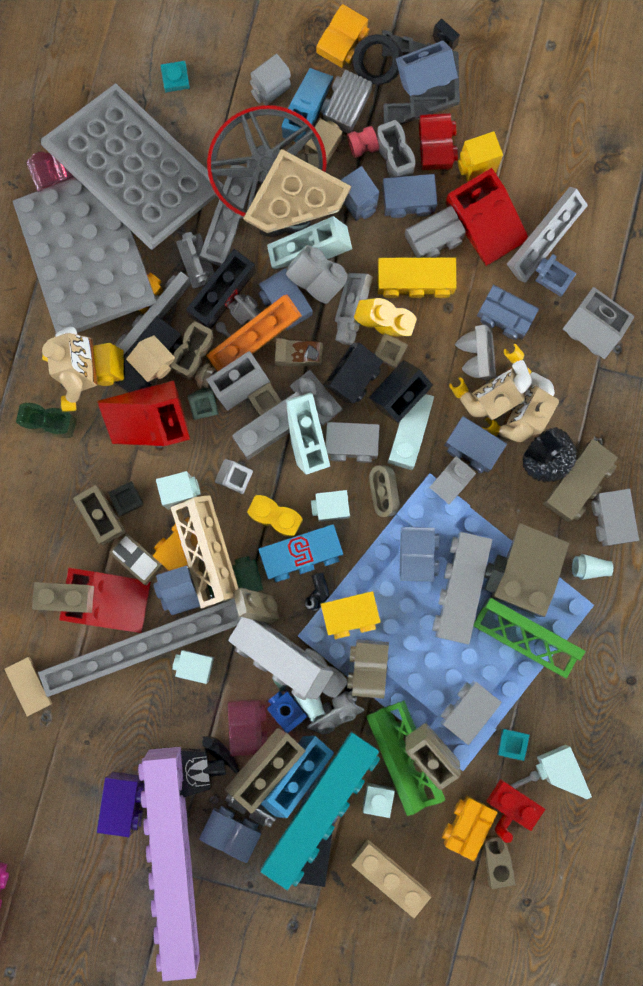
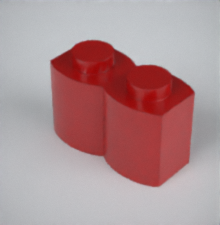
[419,113,458,170]

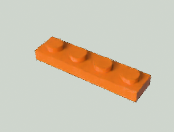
[206,295,302,372]

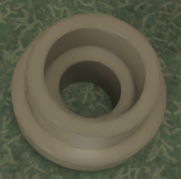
[195,363,217,389]

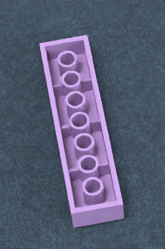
[139,747,200,981]

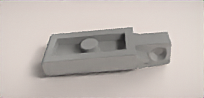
[335,273,373,345]

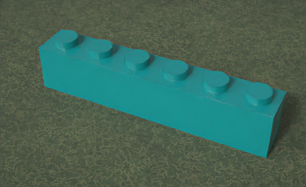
[260,731,380,891]

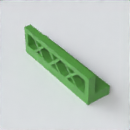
[473,598,585,679]
[366,700,445,816]

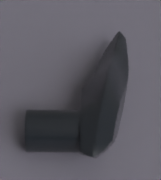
[202,736,240,774]

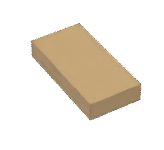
[4,657,52,716]

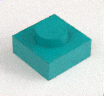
[160,61,190,93]
[497,728,530,761]

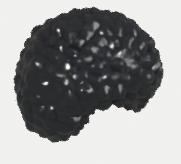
[522,427,577,482]

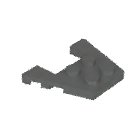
[382,30,460,125]

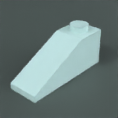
[267,216,352,269]
[286,392,330,474]
[387,394,434,470]

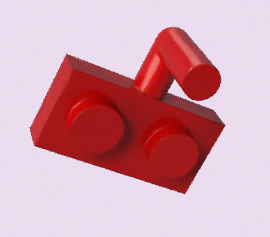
[486,779,546,843]

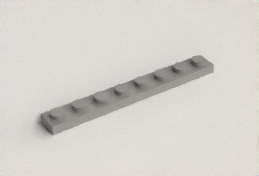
[38,599,241,697]

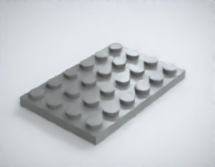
[41,83,224,250]
[13,177,157,333]

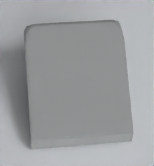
[215,459,253,494]

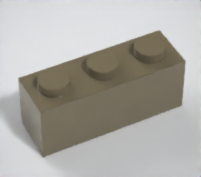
[543,439,618,522]
[224,728,306,814]

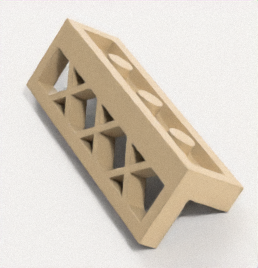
[171,495,239,608]

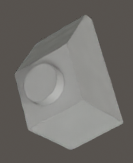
[429,456,476,504]

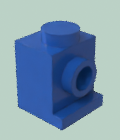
[267,691,308,734]

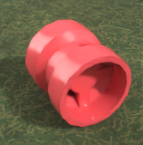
[347,126,379,158]

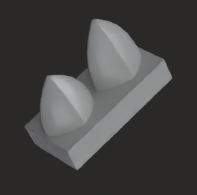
[455,325,496,381]
[290,370,342,427]

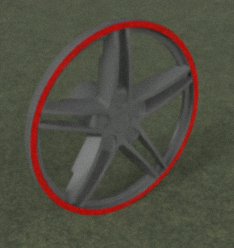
[207,105,327,218]

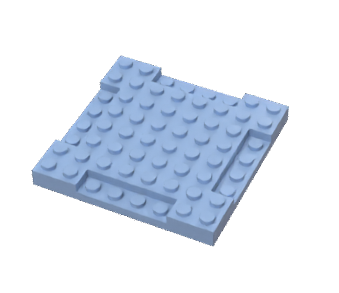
[298,473,594,771]

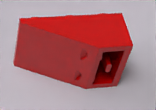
[445,167,528,267]
[97,381,190,446]
[59,567,151,633]

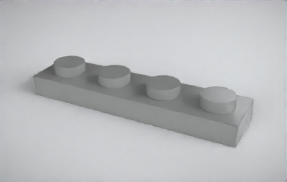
[199,165,253,266]
[507,187,588,283]
[116,272,191,357]

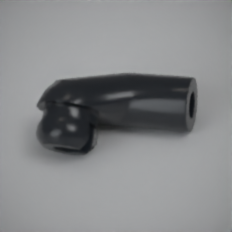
[305,572,329,611]

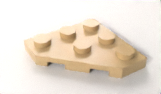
[244,149,351,233]

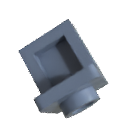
[535,254,576,297]

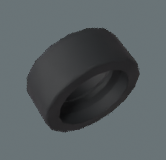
[353,34,402,85]

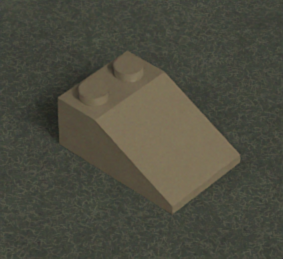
[491,523,569,617]

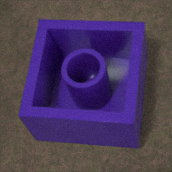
[97,772,145,837]

